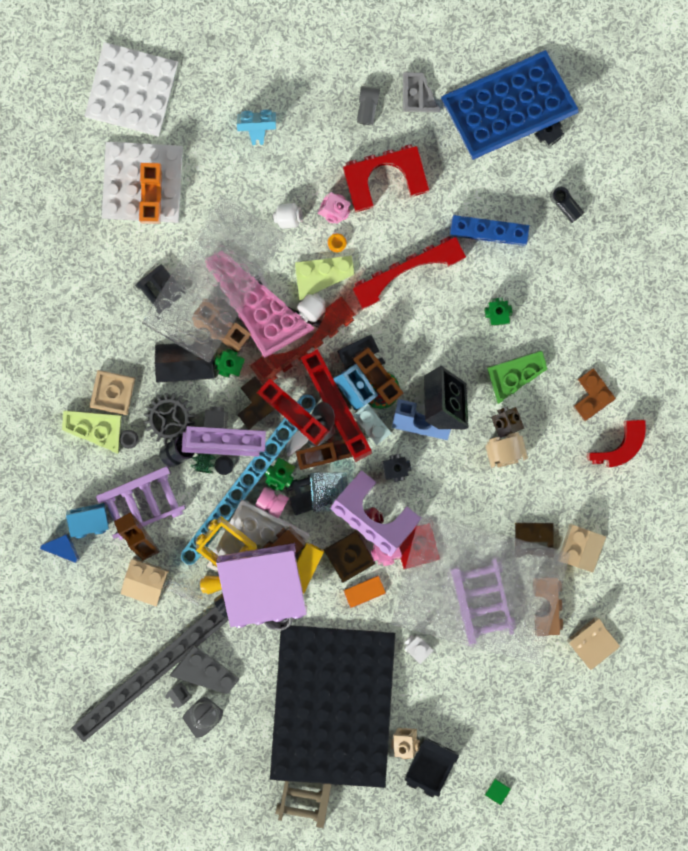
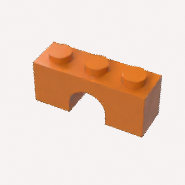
[139,163,162,224]

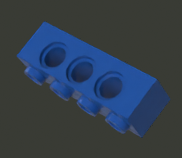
[449,215,530,246]

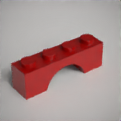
[257,378,330,446]

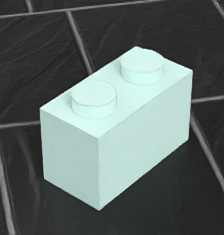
[353,404,391,445]

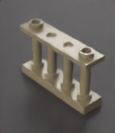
[275,781,331,829]

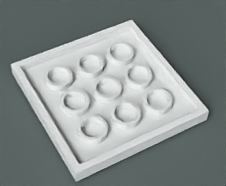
[85,42,178,136]
[102,142,183,223]
[207,499,310,572]

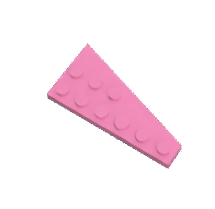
[205,251,314,358]

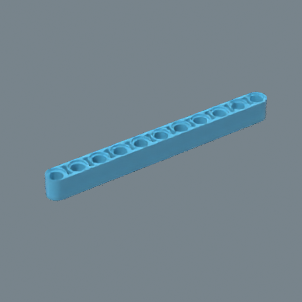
[181,395,316,565]

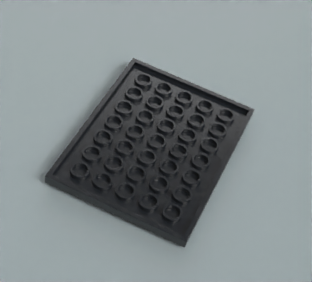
[270,625,396,788]

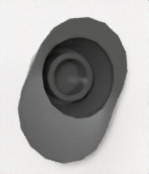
[307,402,335,446]
[182,697,223,738]

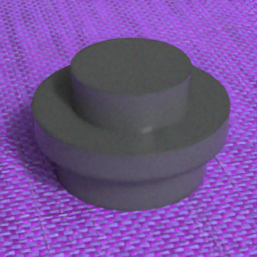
[119,430,139,449]

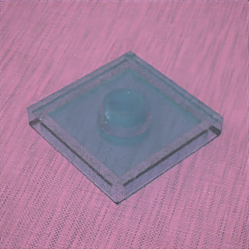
[310,472,348,512]

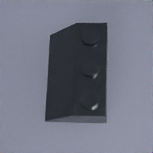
[155,341,215,383]
[424,366,469,430]

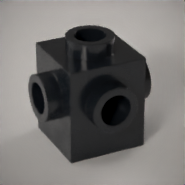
[534,121,564,148]
[382,454,412,482]

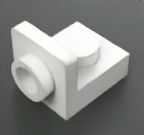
[404,634,434,664]

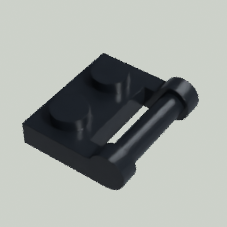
[135,264,186,315]

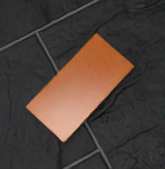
[343,575,386,608]

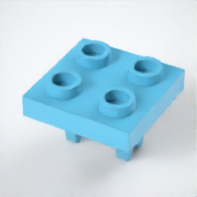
[237,110,276,145]

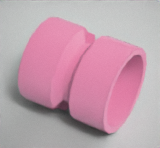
[255,486,289,518]

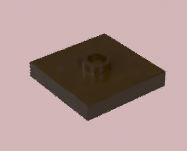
[323,530,376,583]

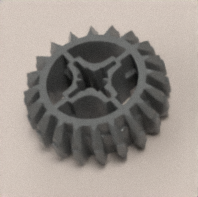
[143,393,195,444]

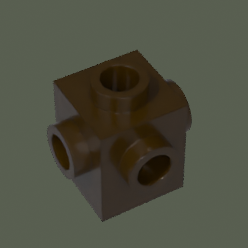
[491,406,524,438]

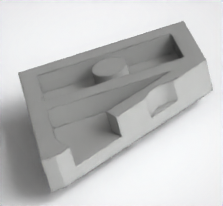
[403,72,440,113]

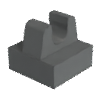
[165,682,192,708]

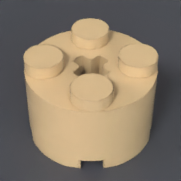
[485,432,528,468]

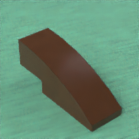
[296,439,352,470]
[114,512,160,561]

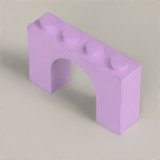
[330,470,422,557]

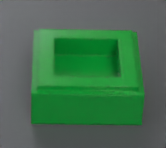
[484,778,511,805]

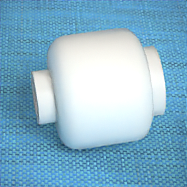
[273,203,303,229]
[297,294,326,322]

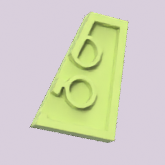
[295,256,354,301]
[62,410,122,454]

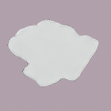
[286,431,309,457]

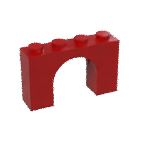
[343,144,429,213]

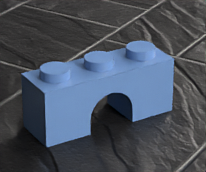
[392,399,451,440]

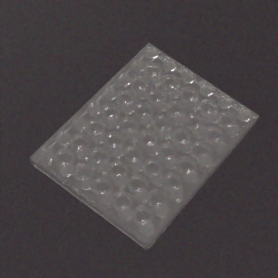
[391,513,570,665]

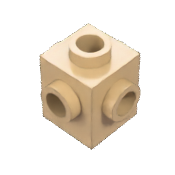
[391,728,420,759]

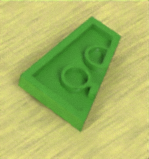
[487,350,548,404]

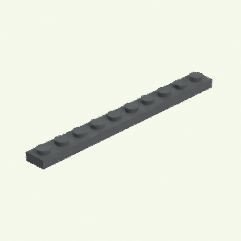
[72,606,229,742]

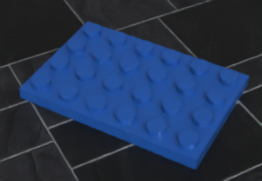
[441,50,579,160]

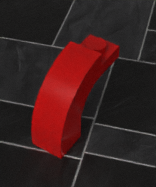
[587,420,646,468]

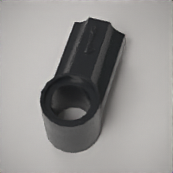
[550,187,585,223]

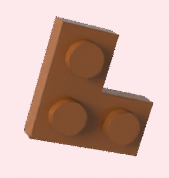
[573,368,616,422]

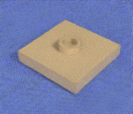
[90,370,136,415]

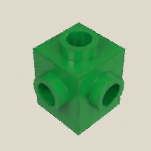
[484,298,512,326]
[213,349,245,378]
[265,458,296,492]

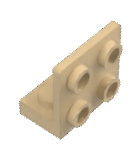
[566,617,620,670]

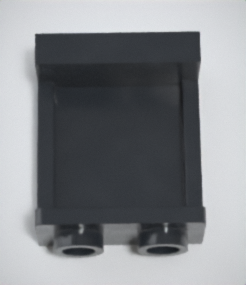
[404,736,459,798]

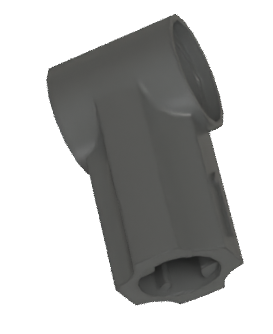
[357,85,380,126]

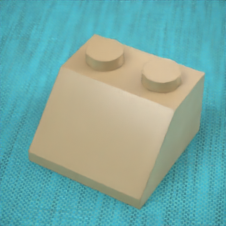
[557,524,606,572]
[121,558,169,607]

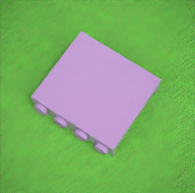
[216,544,307,628]

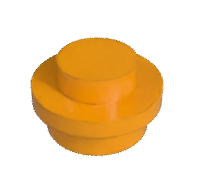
[328,233,347,253]

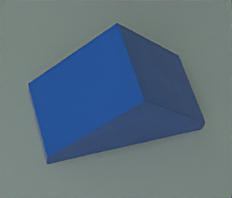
[40,534,79,563]

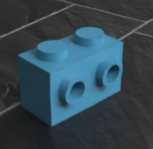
[333,364,378,410]
[66,503,109,538]

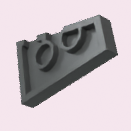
[170,645,240,694]

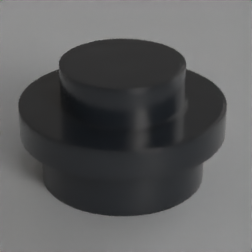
[214,456,234,475]

